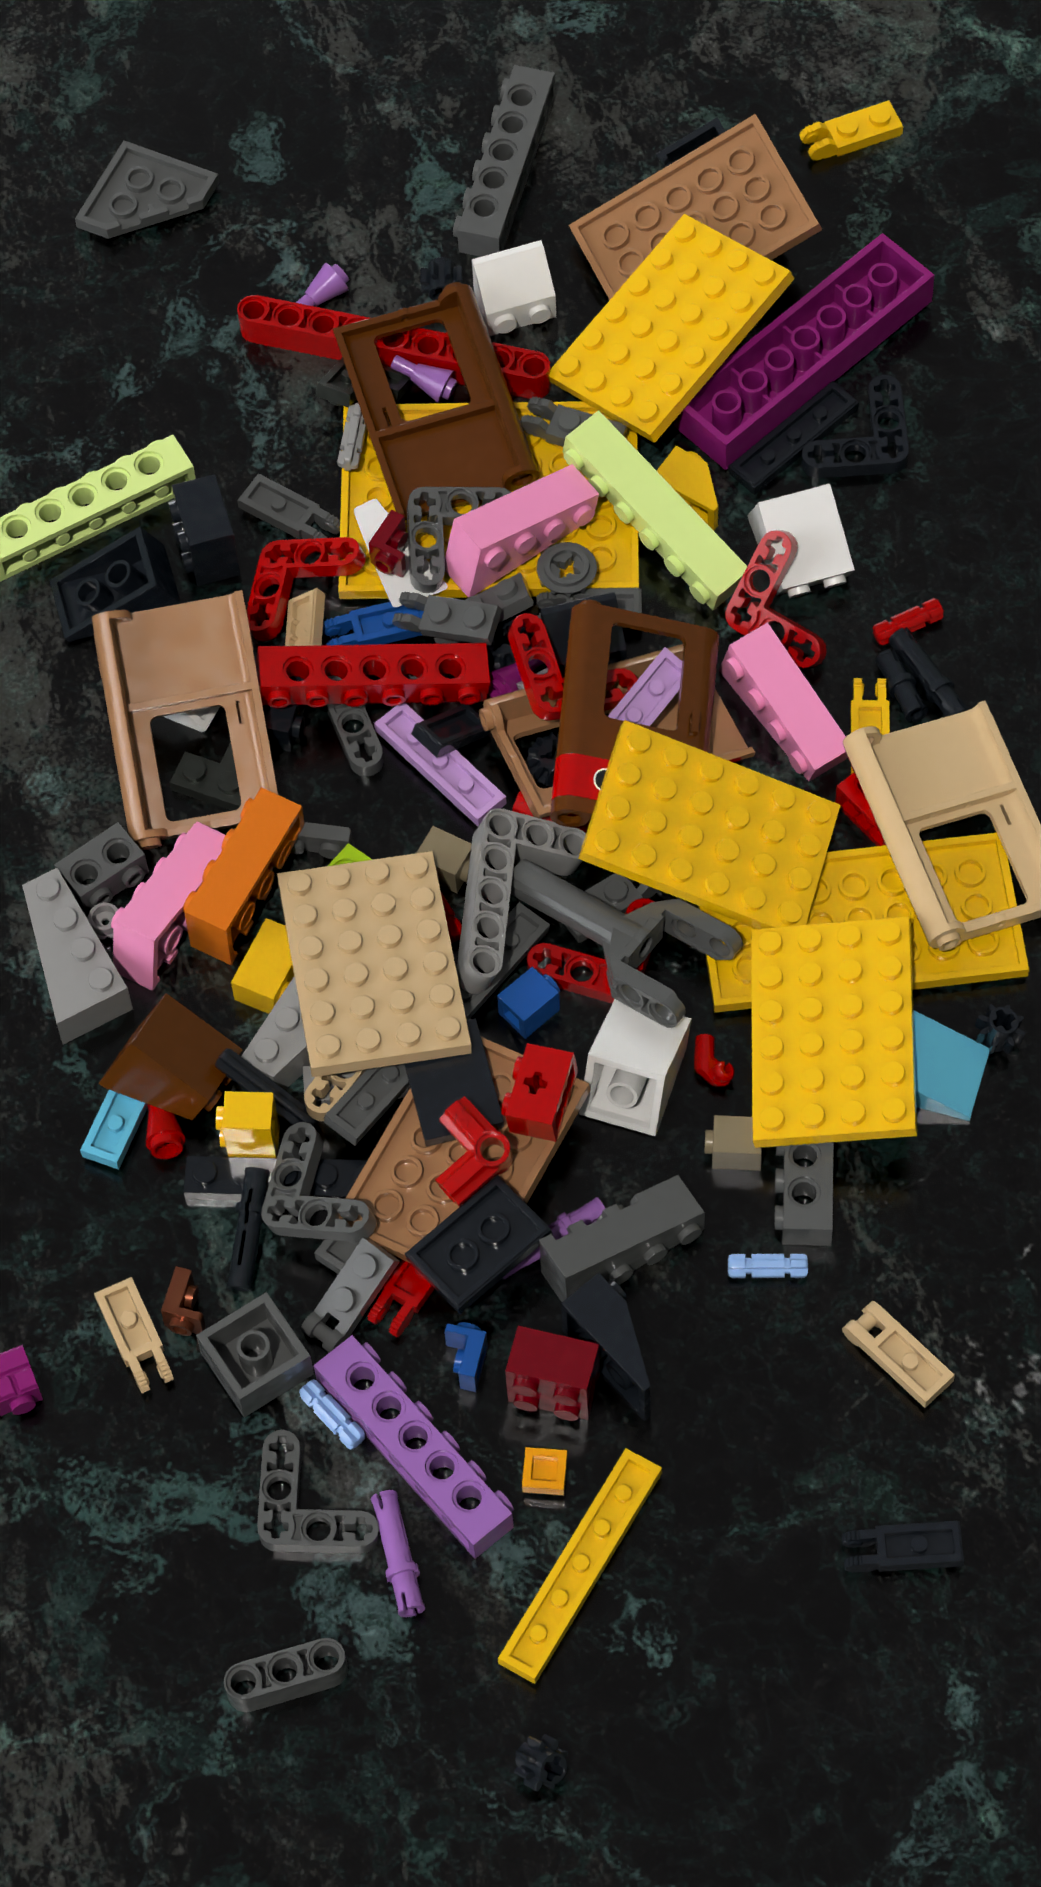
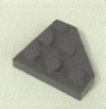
[75,141,219,239]

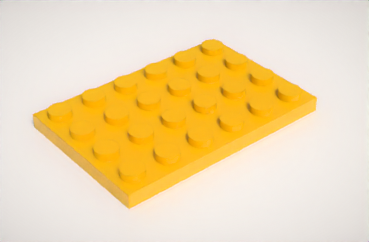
[549,214,794,443]
[578,720,840,929]
[751,917,917,1148]

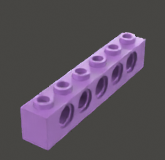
[314,1335,514,1559]

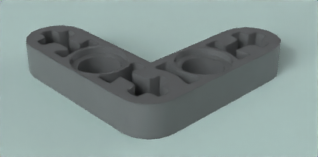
[406,487,511,593]
[325,674,417,776]
[261,1122,376,1242]
[257,1430,380,1554]

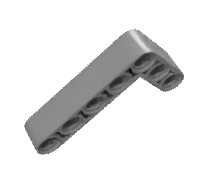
[456,808,586,994]

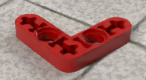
[725,530,827,668]
[246,537,366,641]
[508,613,638,720]
[527,898,655,1003]

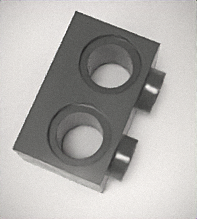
[54,822,149,915]

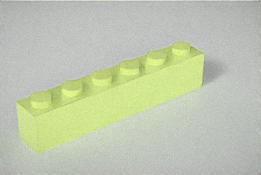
[562,410,747,610]

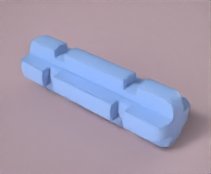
[728,1254,808,1278]
[299,1379,365,1449]

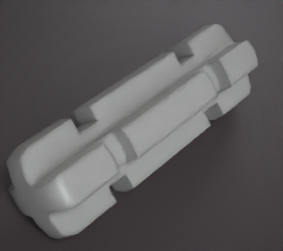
[337,403,367,471]

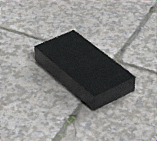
[411,704,490,758]

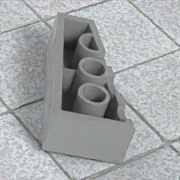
[22,868,133,1045]
[241,977,310,1090]

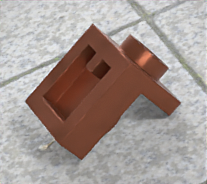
[161,1266,206,1336]

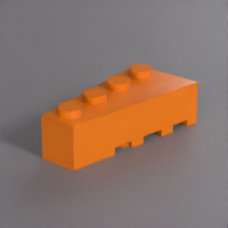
[183,787,304,966]

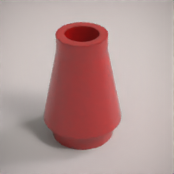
[146,1104,185,1159]

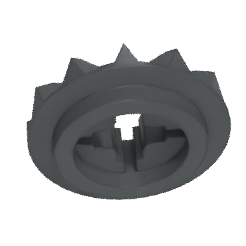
[537,542,597,598]

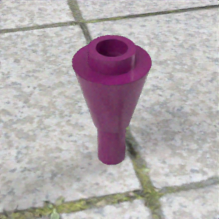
[488,659,544,698]

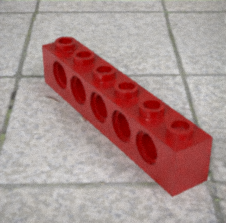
[255,643,490,708]

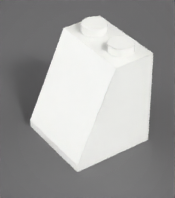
[747,484,855,598]
[579,999,692,1136]

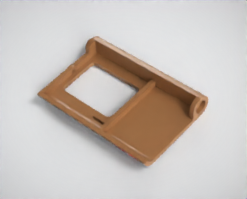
[92,590,278,850]
[479,644,755,819]

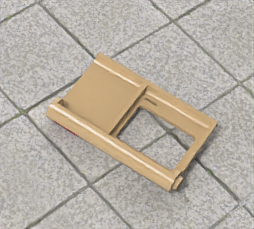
[843,701,1041,951]

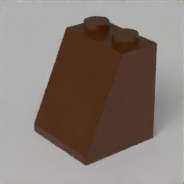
[99,993,243,1120]

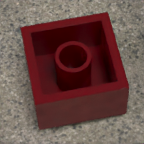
[505,1326,600,1421]

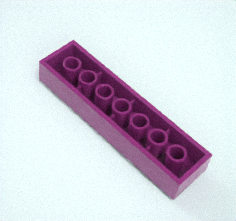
[674,233,935,470]

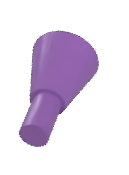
[296,263,349,306]
[390,355,458,403]

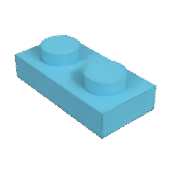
[80,1090,148,1170]

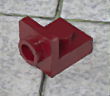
[368,510,408,578]

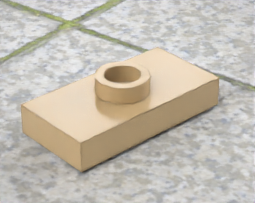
[285,588,325,646]

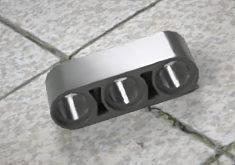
[224,1638,348,1712]

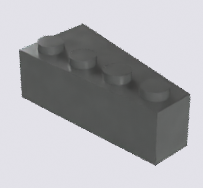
[539,1175,705,1302]

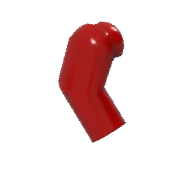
[694,1034,735,1087]

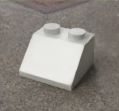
[472,240,556,336]

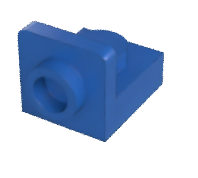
[445,1322,488,1392]

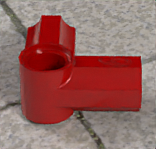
[435,1096,513,1207]

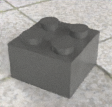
[196,1292,314,1418]

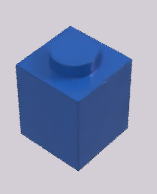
[497,967,560,1039]

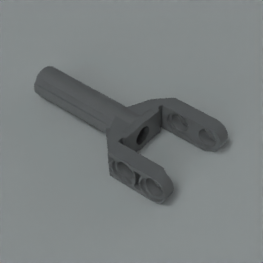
[510,859,743,1028]

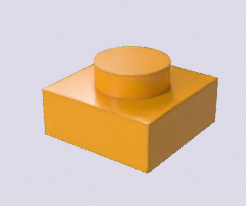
[522,1447,567,1496]

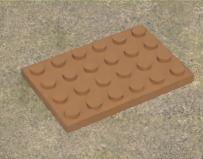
[569,114,822,300]
[339,1037,591,1263]

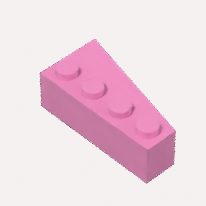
[111,821,225,991]

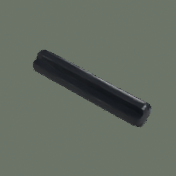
[215,1048,317,1127]

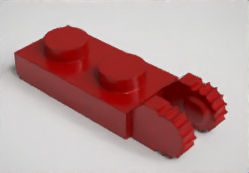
[367,1260,435,1337]

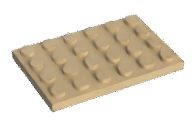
[277,851,472,1077]

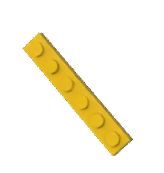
[498,1448,662,1684]

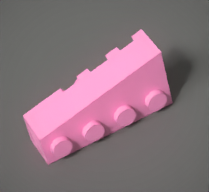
[445,464,599,598]
[719,622,848,782]

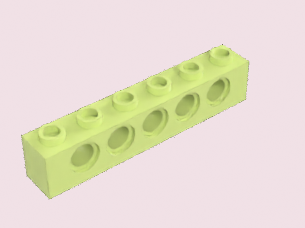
[0,435,196,582]

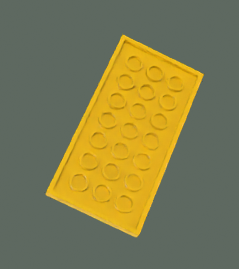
[698,833,1029,1013]

